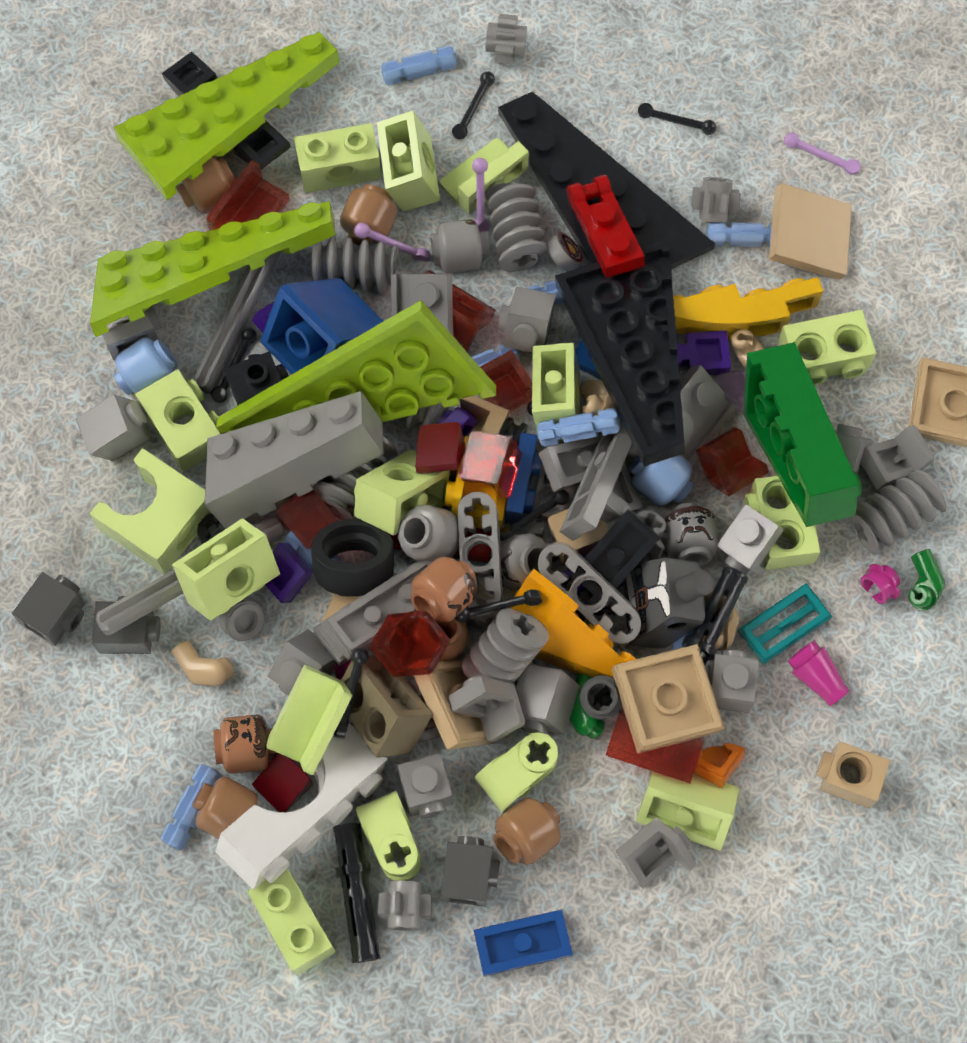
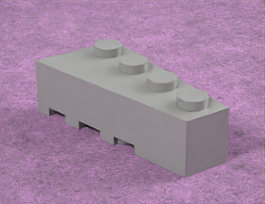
[205,391,383,529]

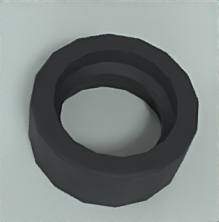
[311,519,395,597]

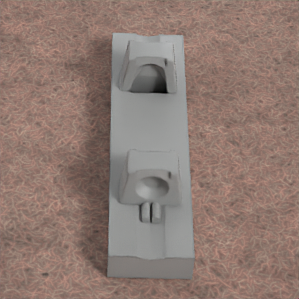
[559,419,638,541]

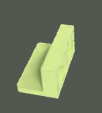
[440,138,529,215]
[266,664,352,775]
[636,760,739,851]

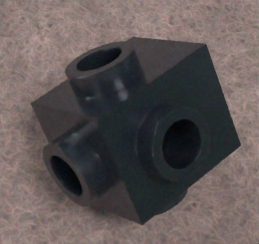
[223,351,289,405]

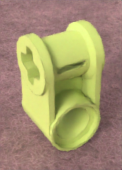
[475,732,558,813]
[355,791,421,881]

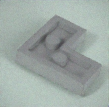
[539,433,643,515]

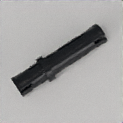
[682,567,748,665]
[333,823,381,964]

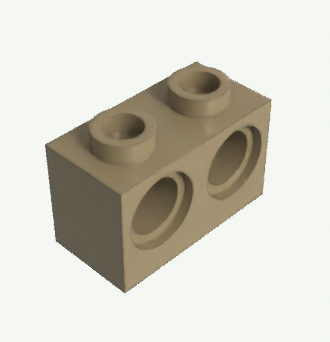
[342,655,433,757]

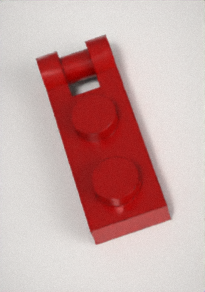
[567,174,645,278]

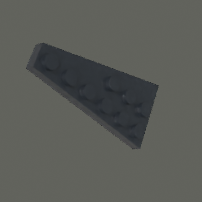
[498,91,716,270]
[555,240,685,466]

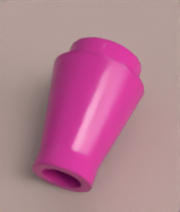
[787,640,850,706]

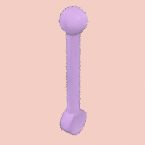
[784,133,861,175]
[472,158,490,232]
[354,222,430,262]

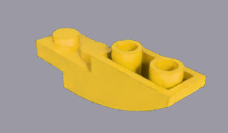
[673,277,823,339]

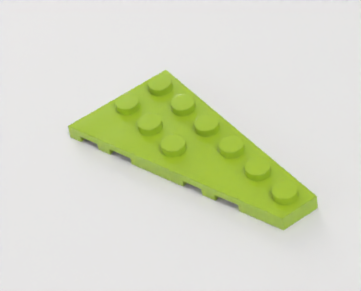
[113,32,340,201]
[90,201,336,337]
[216,300,496,434]

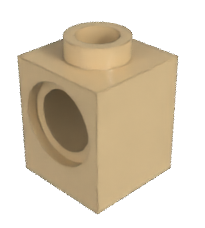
[816,741,891,809]

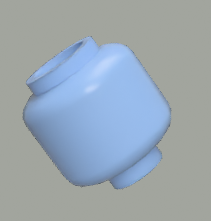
[114,337,178,395]
[629,455,693,506]

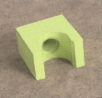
[89,448,211,575]

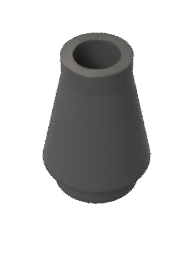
[580,675,622,720]

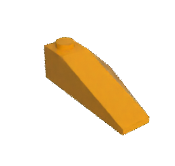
[509,569,636,679]

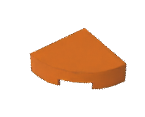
[684,743,745,788]

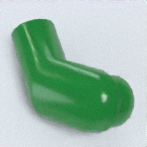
[908,549,945,611]
[569,673,605,739]

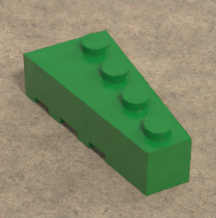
[743,342,862,527]

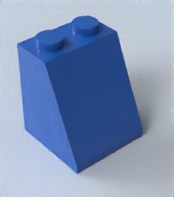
[260,278,384,374]

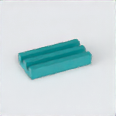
[737,583,833,666]

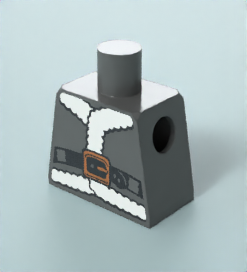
[623,558,713,648]

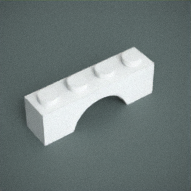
[216,723,387,890]

